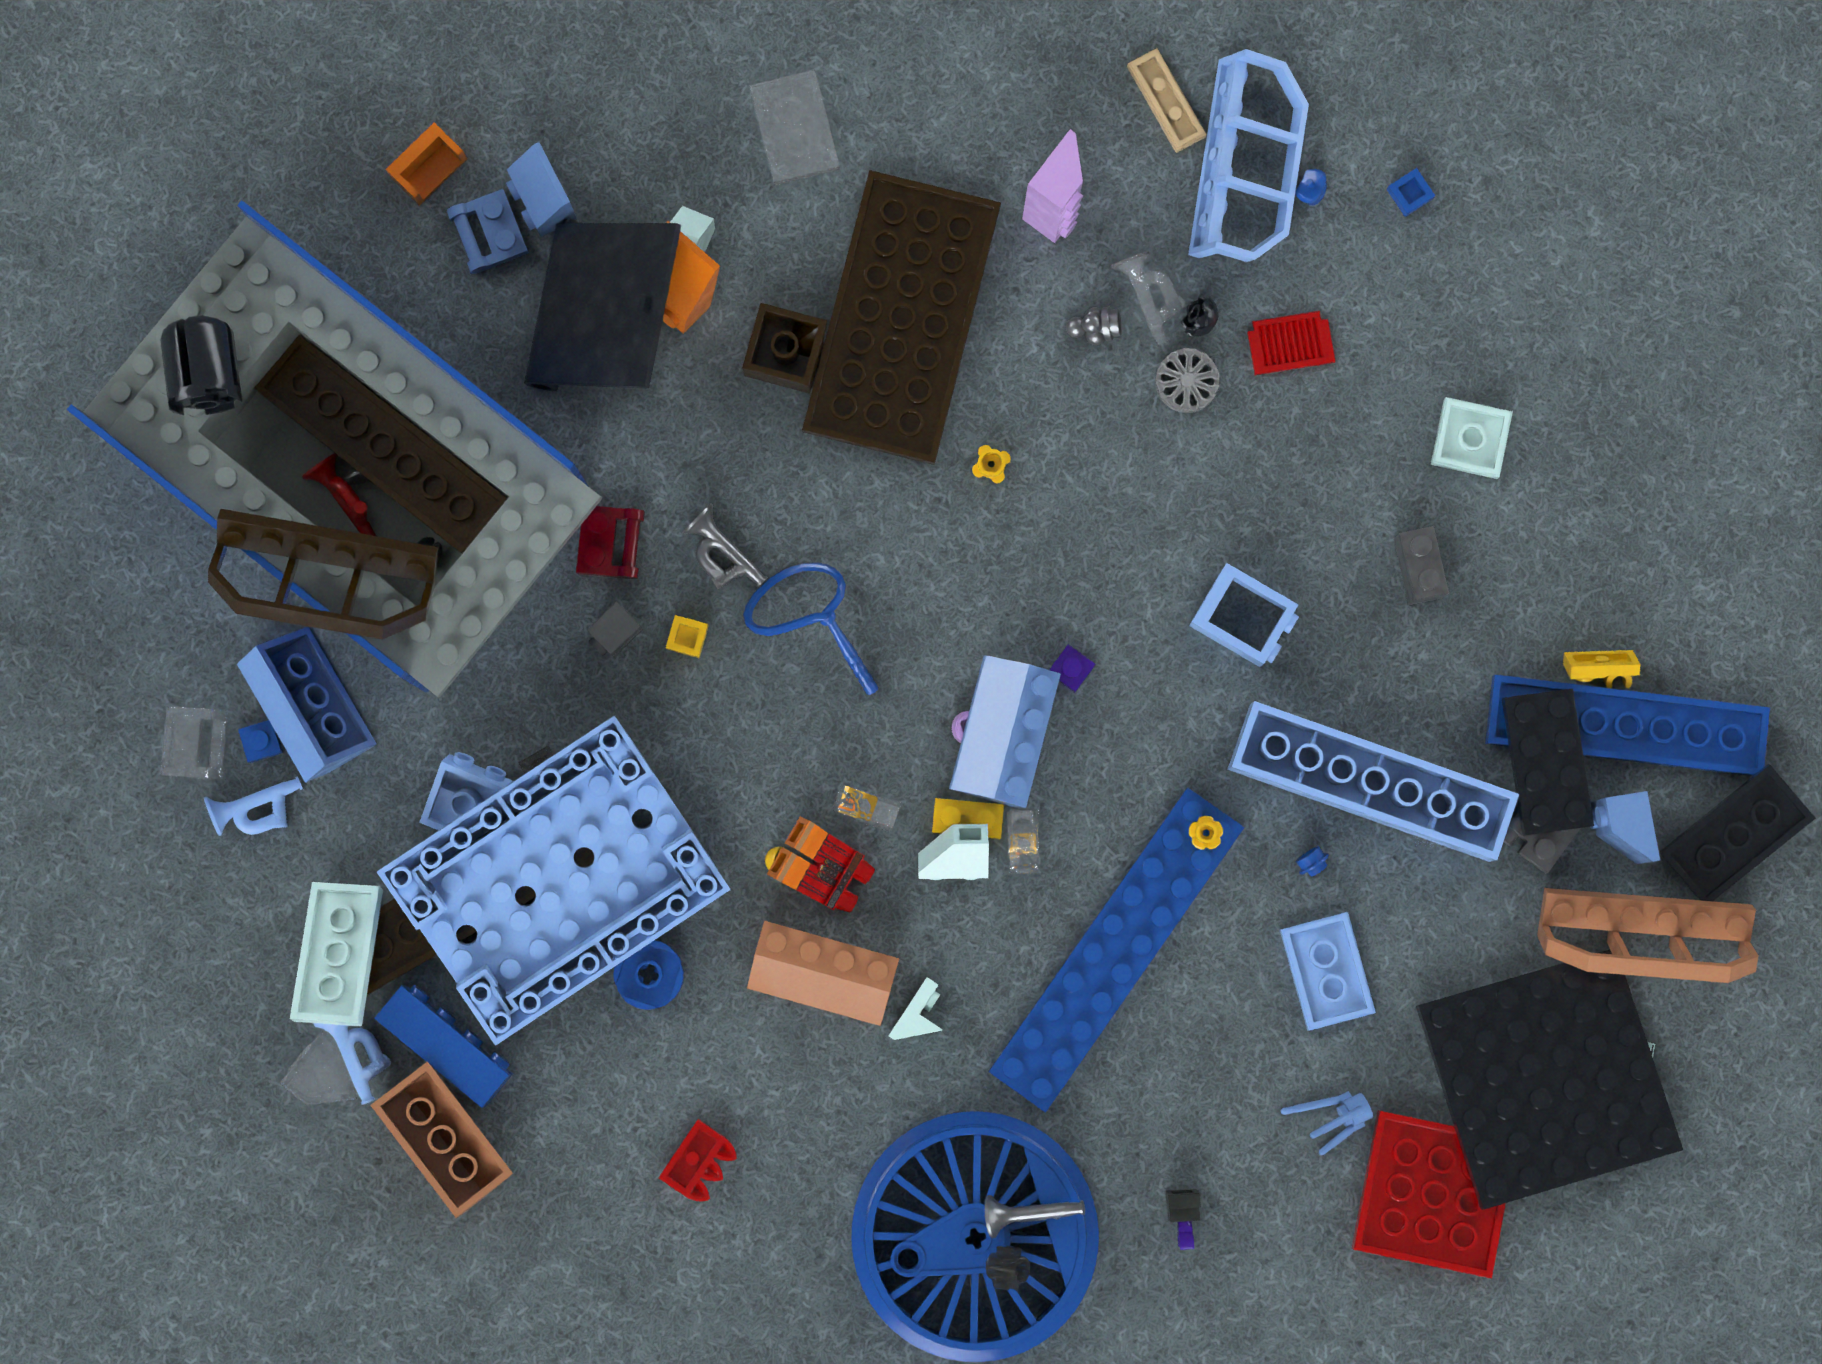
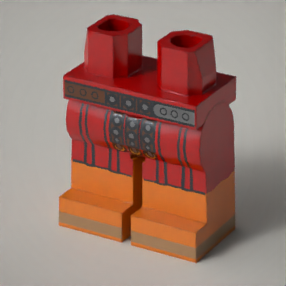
[767,816,875,913]

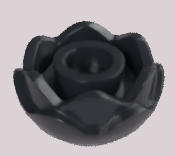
[1181,296,1219,337]

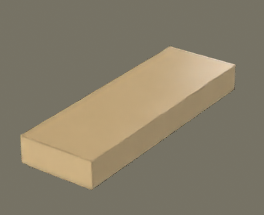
[1127,48,1207,153]

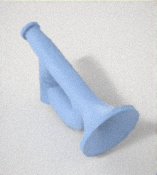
[204,776,303,836]
[313,1023,391,1105]

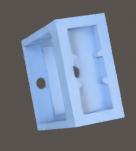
[1189,563,1299,667]

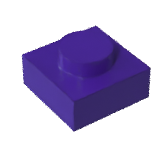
[1049,644,1096,693]

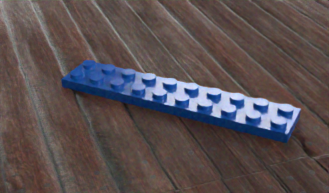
[988,788,1245,1113]

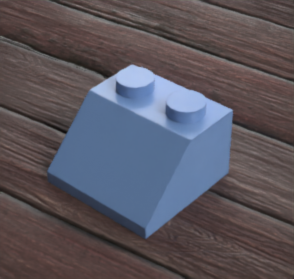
[506,142,577,237]
[1590,791,1660,864]

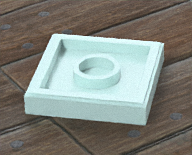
[1431,397,1513,479]

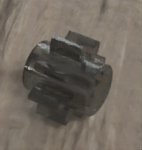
[986,1246,1030,1290]

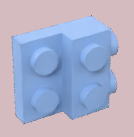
[419,752,513,831]

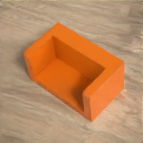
[385,122,467,206]

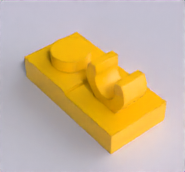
[1563,650,1641,688]

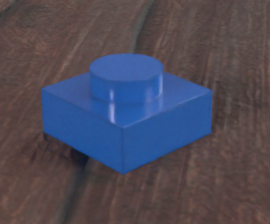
[1386,168,1435,217]
[238,720,283,763]

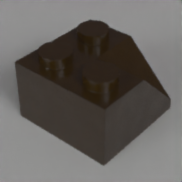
[742,303,827,394]

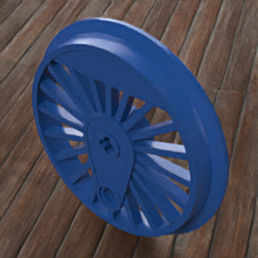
[851,1111,1099,1362]

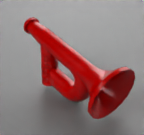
[302,453,379,537]

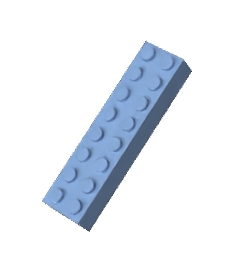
[1227,701,1519,862]

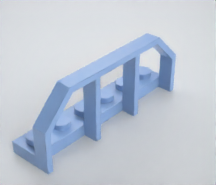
[1188,49,1309,262]

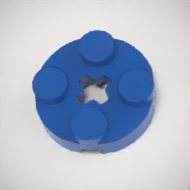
[613,940,684,1010]

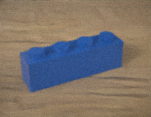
[374,985,513,1108]

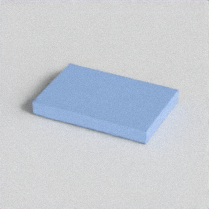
[1280,912,1376,1031]

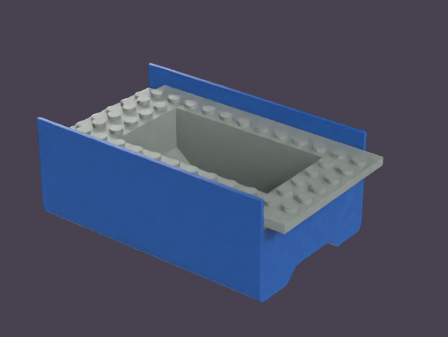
[66,200,602,698]

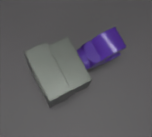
[1165,1189,1201,1250]

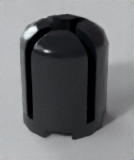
[160,315,242,415]

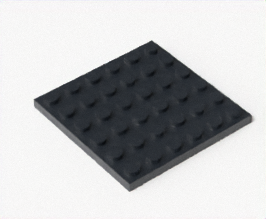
[1416,949,1683,1210]

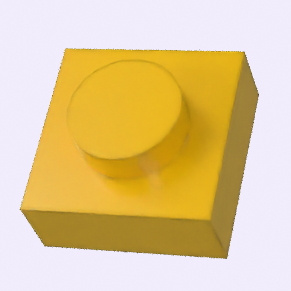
[666,615,709,658]

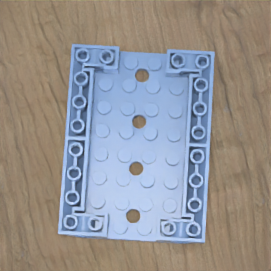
[377,715,730,1046]

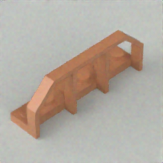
[1537,888,1759,983]

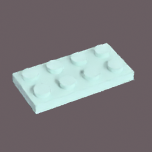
[290,882,383,1026]

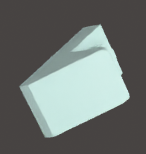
[889,977,943,1040]

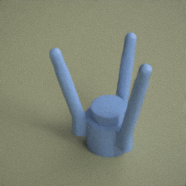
[1281,1091,1373,1155]

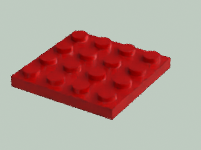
[1351,1110,1506,1279]

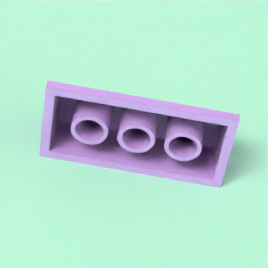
[1022,129,1083,243]

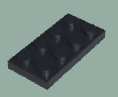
[1502,688,1594,836]
[1659,764,1816,901]

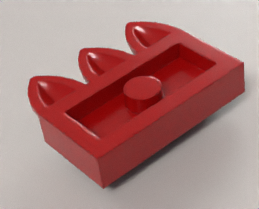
[658,1119,737,1201]

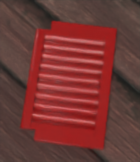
[1247,311,1336,375]

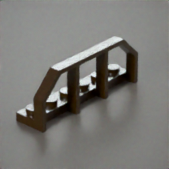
[208,509,438,640]

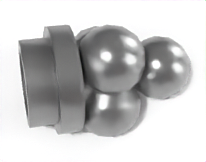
[1066,306,1122,345]

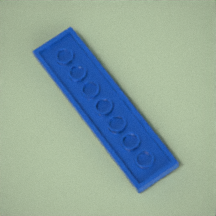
[1485,675,1770,776]

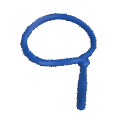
[743,563,878,695]

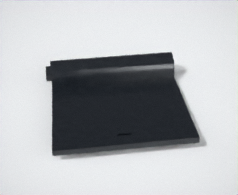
[524,219,681,391]

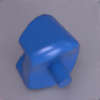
[1295,169,1327,206]

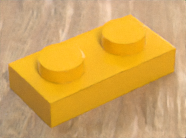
[932,798,1004,839]

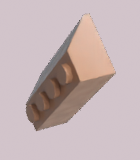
[747,921,899,1026]
[370,1061,513,1218]

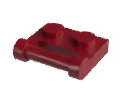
[576,506,645,579]

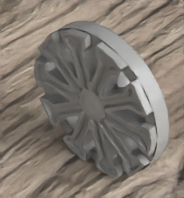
[1155,348,1220,413]

